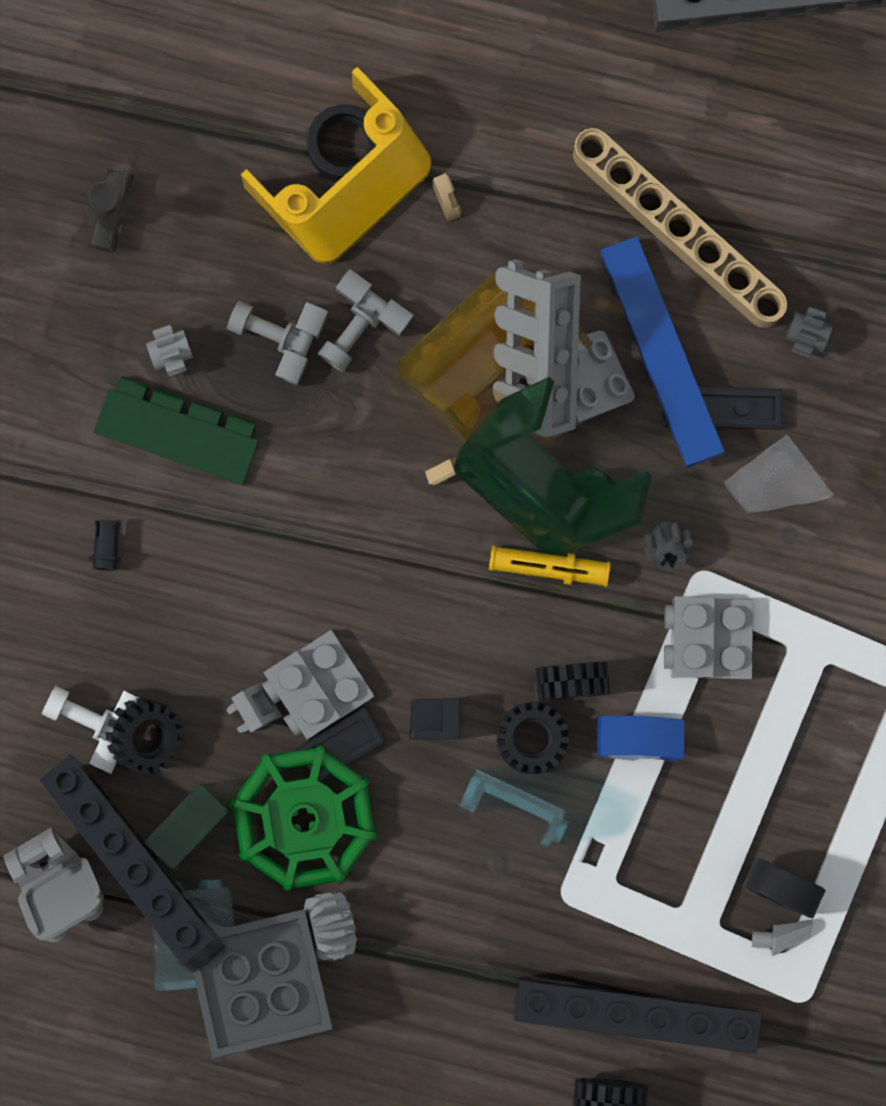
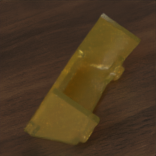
[396,272,593,453]

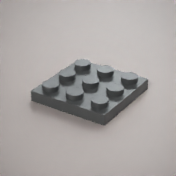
[193,909,333,1059]

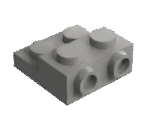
[664,596,753,680]
[262,630,375,740]

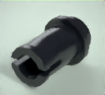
[89,520,121,571]

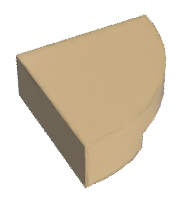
[433,173,461,222]
[425,452,482,485]

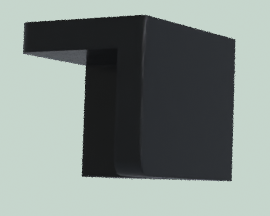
[410,698,459,740]

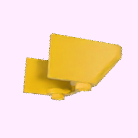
[241,67,431,264]

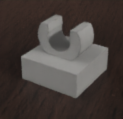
[227,682,282,733]

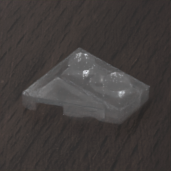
[723,435,833,515]

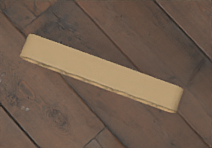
[573,128,787,328]

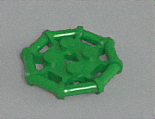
[229,744,378,892]

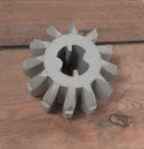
[304,892,357,961]

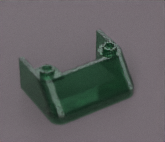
[454,377,652,555]

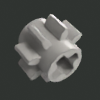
[146,324,193,376]

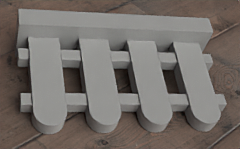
[493,259,581,438]

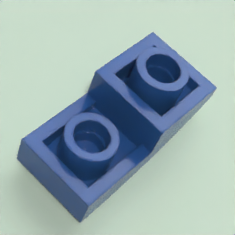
[598,716,684,762]

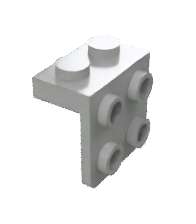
[525,330,635,437]

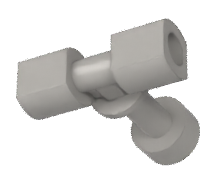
[318,269,414,373]
[227,301,329,386]

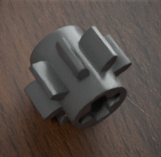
[785,306,833,358]
[644,522,693,571]

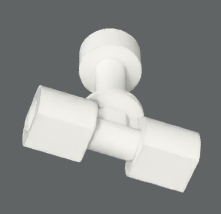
[41,685,139,774]

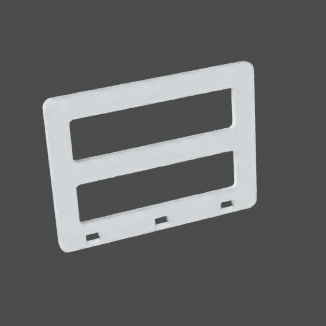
[561,570,886,1003]

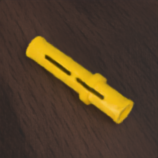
[489,545,611,587]

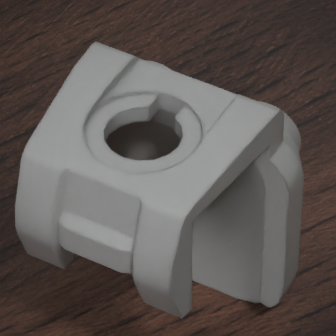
[3,827,104,942]

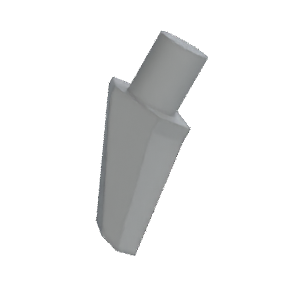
[752,919,813,956]

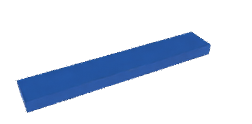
[600,236,724,469]

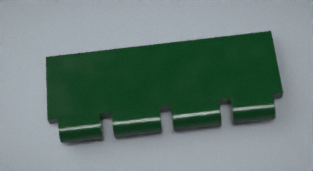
[94,376,259,485]

